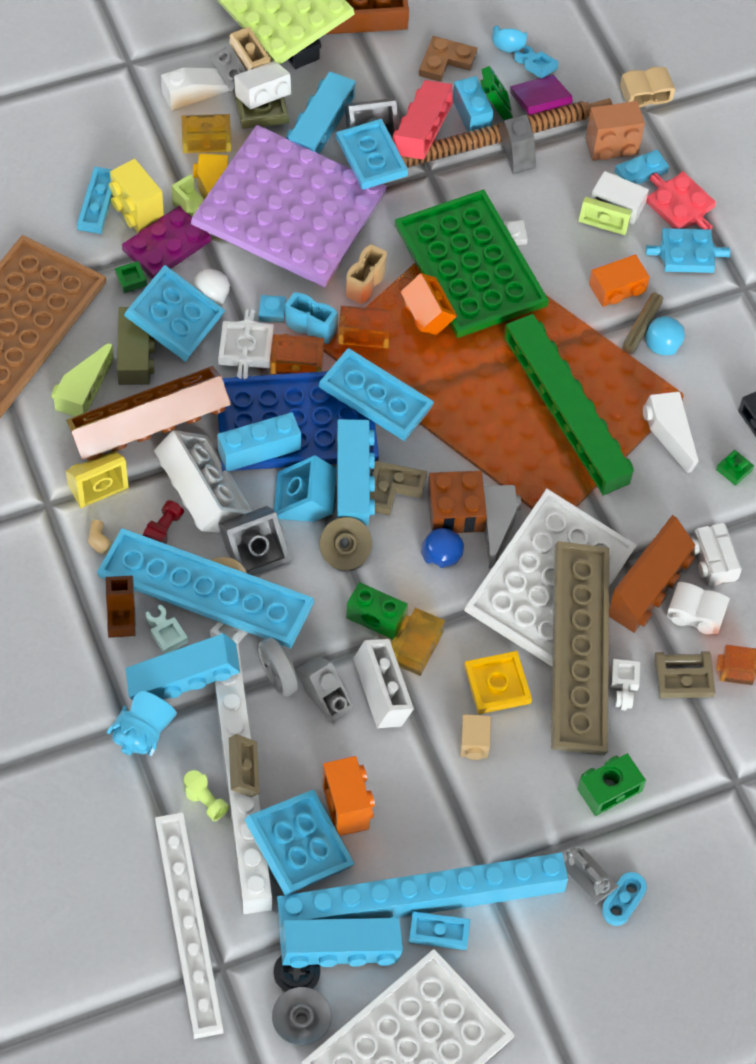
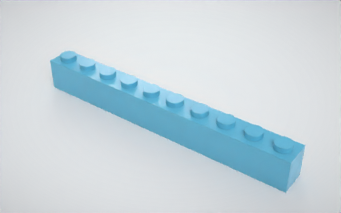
[277,853,568,930]

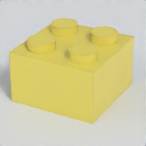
[109,159,164,233]

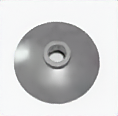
[272,987,332,1046]

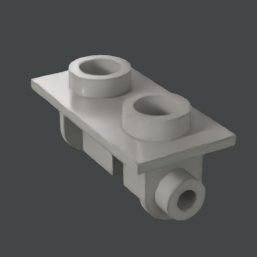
[210,44,246,92]
[564,846,619,904]

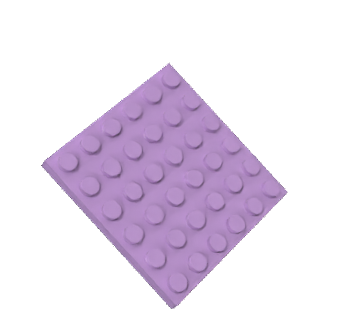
[191,125,387,288]

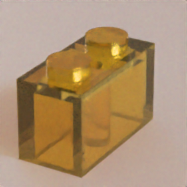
[181,114,231,153]
[391,607,445,676]

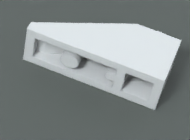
[161,68,230,111]
[643,392,699,473]

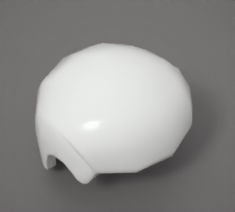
[192,269,230,306]

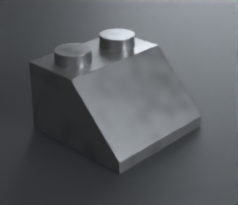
[345,98,399,146]
[218,506,291,576]

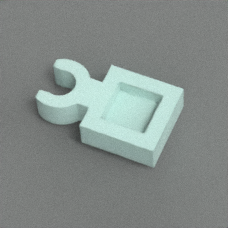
[145,605,188,654]

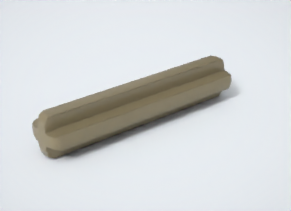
[622,292,663,354]

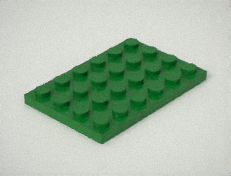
[394,189,549,338]

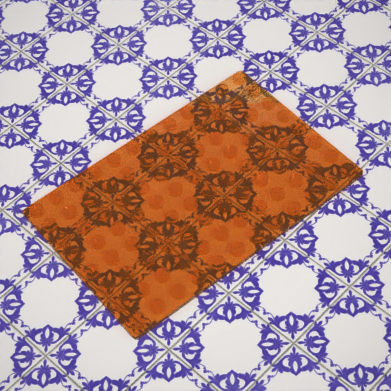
[324,263,684,509]

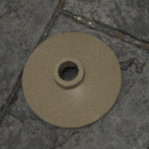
[319,517,372,570]

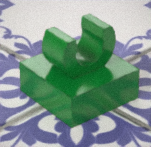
[716,449,754,486]

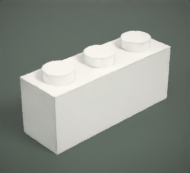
[353,639,414,728]

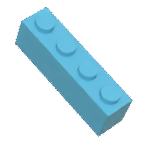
[286,71,356,154]
[337,419,375,525]
[125,633,240,700]
[279,918,403,968]

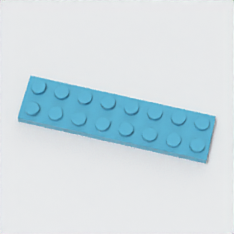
[97,528,315,648]

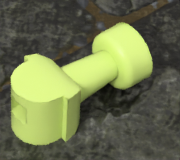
[184,770,230,821]

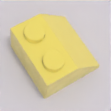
[65,451,129,509]

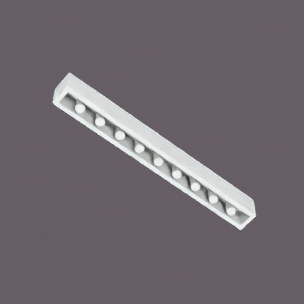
[214,640,272,914]

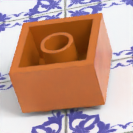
[322,756,375,836]

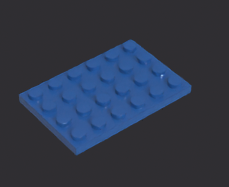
[218,371,379,471]

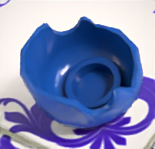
[421,528,464,568]

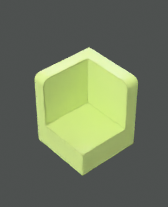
[171,174,204,217]

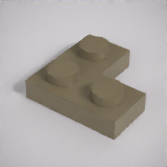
[370,461,427,515]

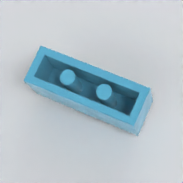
[217,412,301,472]

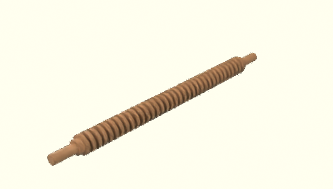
[401,98,612,168]

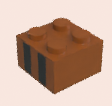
[428,470,487,533]

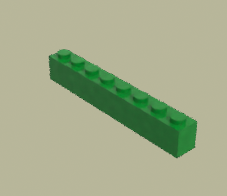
[504,314,634,496]

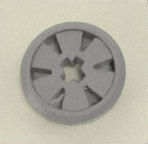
[258,637,298,697]

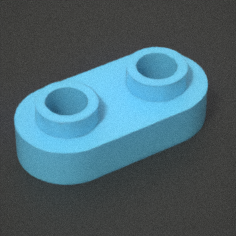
[602,872,647,926]

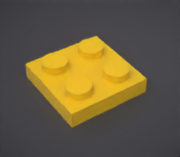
[464,651,532,715]

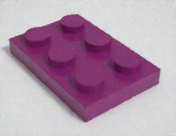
[122,206,211,279]

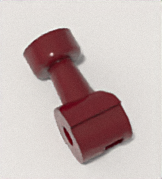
[142,500,184,544]

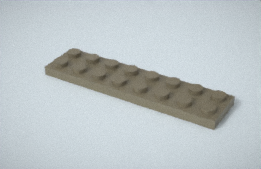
[551,541,609,755]

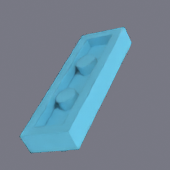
[77,167,113,234]

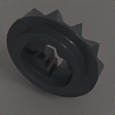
[273,956,320,992]

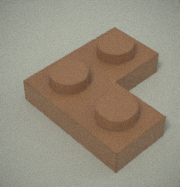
[419,36,478,82]

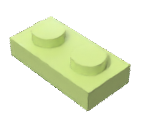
[578,197,632,235]

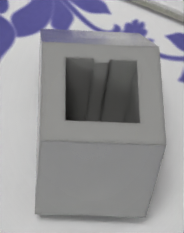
[295,656,354,722]

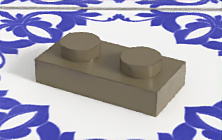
[229,734,259,798]

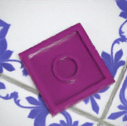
[510,75,573,115]

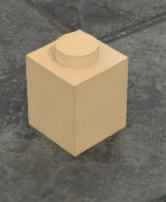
[460,714,491,760]

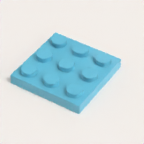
[124,265,225,362]
[244,790,355,896]

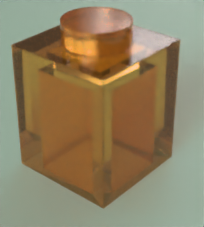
[716,645,756,685]

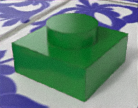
[115,261,147,293]

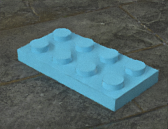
[319,348,434,441]

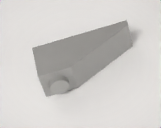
[484,485,521,568]

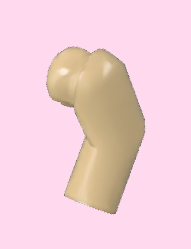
[88,520,113,555]

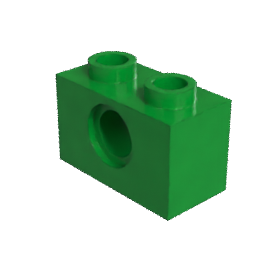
[346,582,408,640]
[577,753,646,816]

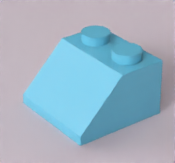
[274,455,337,522]

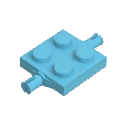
[645,228,730,273]

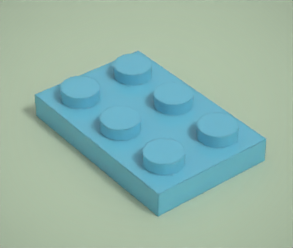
[336,119,408,190]

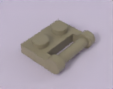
[654,651,716,698]

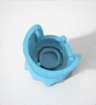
[107,691,177,756]

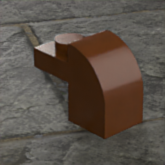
[106,575,136,638]

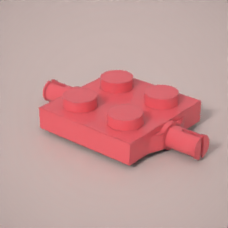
[646,171,716,230]

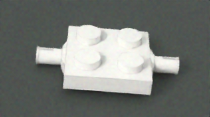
[218,309,274,379]

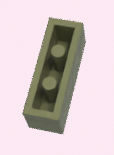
[117,307,155,385]

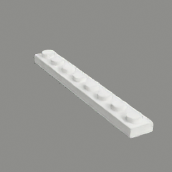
[155,812,224,1039]

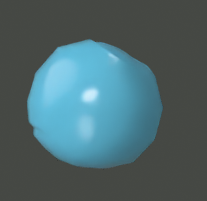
[492,26,527,53]
[645,316,685,355]

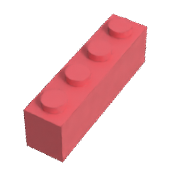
[393,80,453,160]

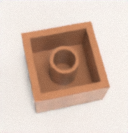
[585,101,645,161]

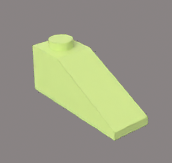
[52,343,114,416]

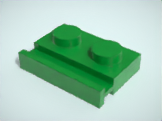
[480,66,513,120]

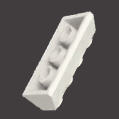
[154,430,253,533]

